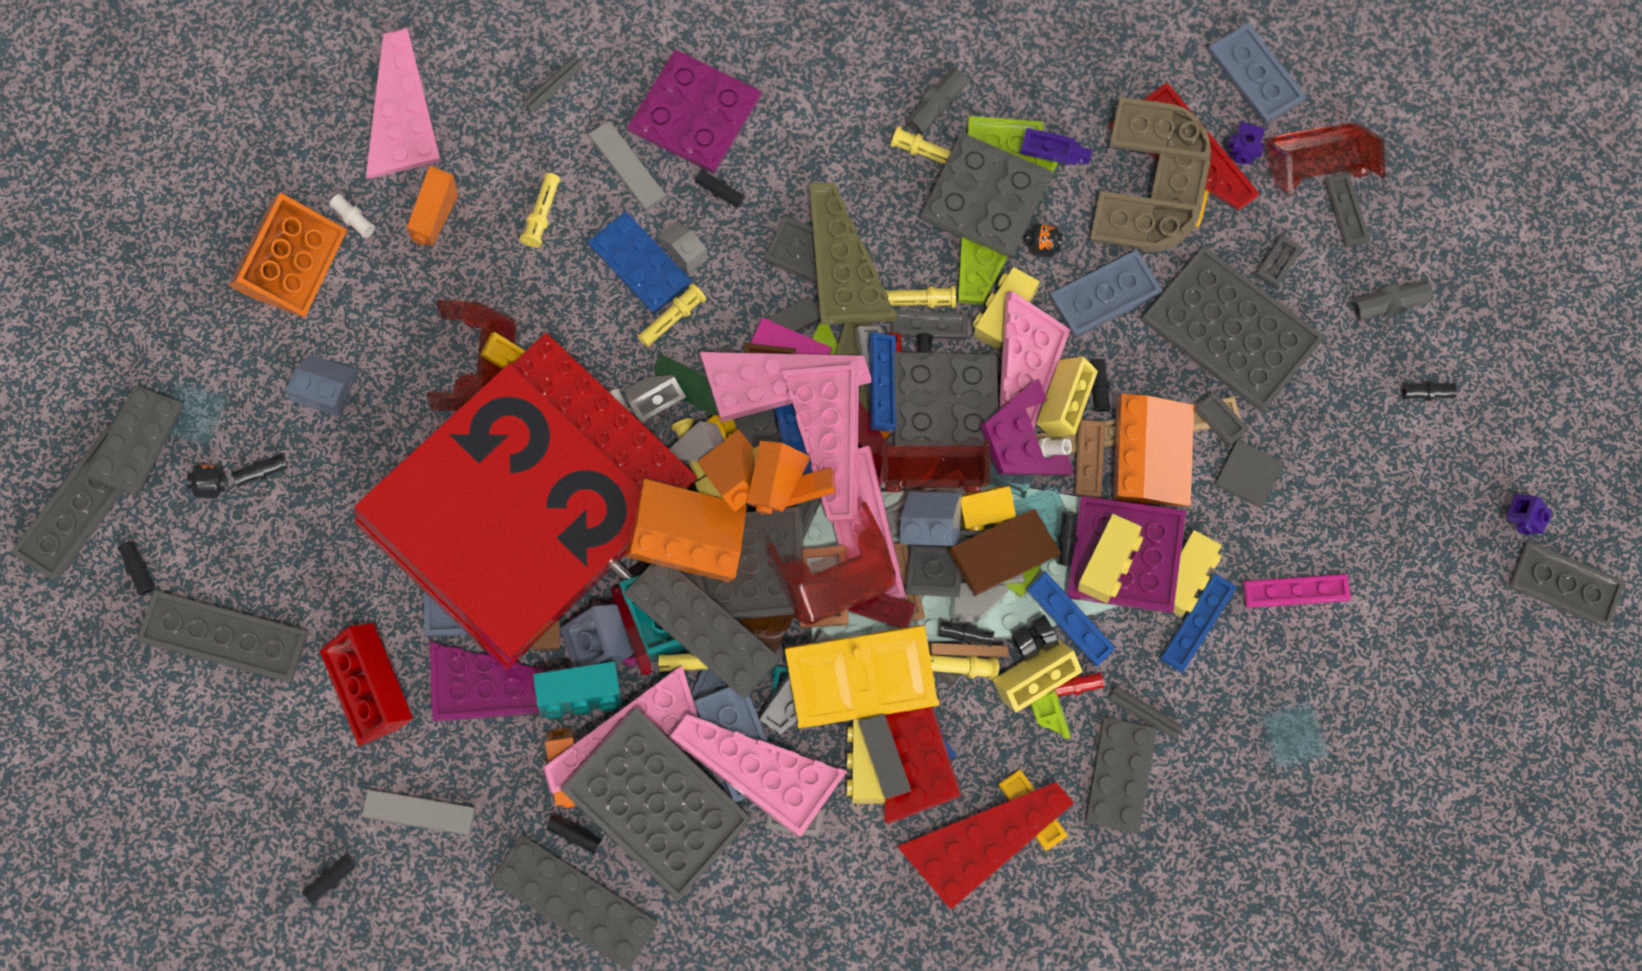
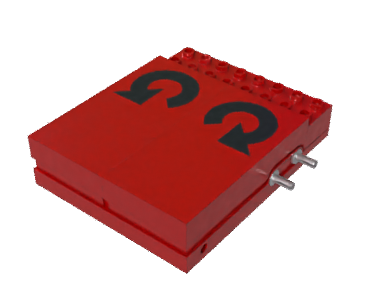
[354,333,697,671]

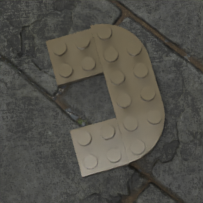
[1090,97,1211,252]

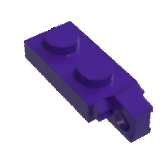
[1021,128,1092,165]

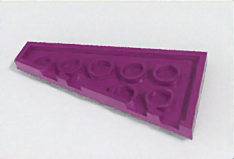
[429,641,550,722]

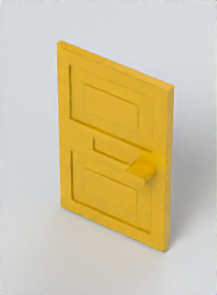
[785,624,939,728]

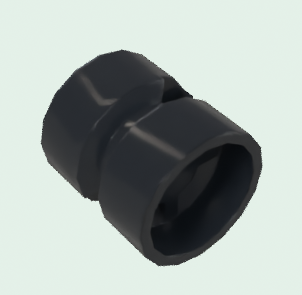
[1010,614,1059,662]

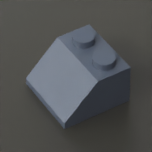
[286,354,359,417]
[900,492,962,546]
[560,605,633,668]

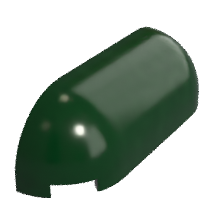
[655,354,719,416]

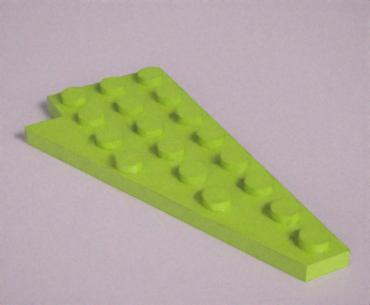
[958,116,1059,305]

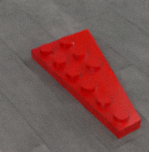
[1108,82,1259,211]
[885,707,962,824]
[897,782,1074,910]

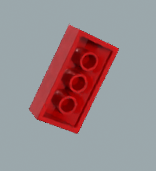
[319,623,413,747]

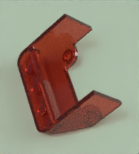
[1266,123,1386,195]
[427,300,517,412]
[878,440,990,493]
[767,501,896,625]

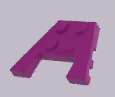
[980,379,1075,477]

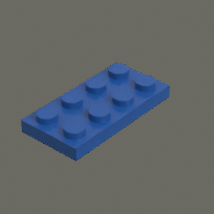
[587,211,692,315]

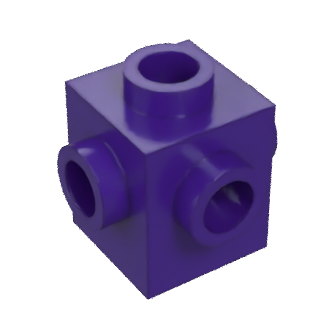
[1227,121,1265,165]
[1506,494,1552,535]

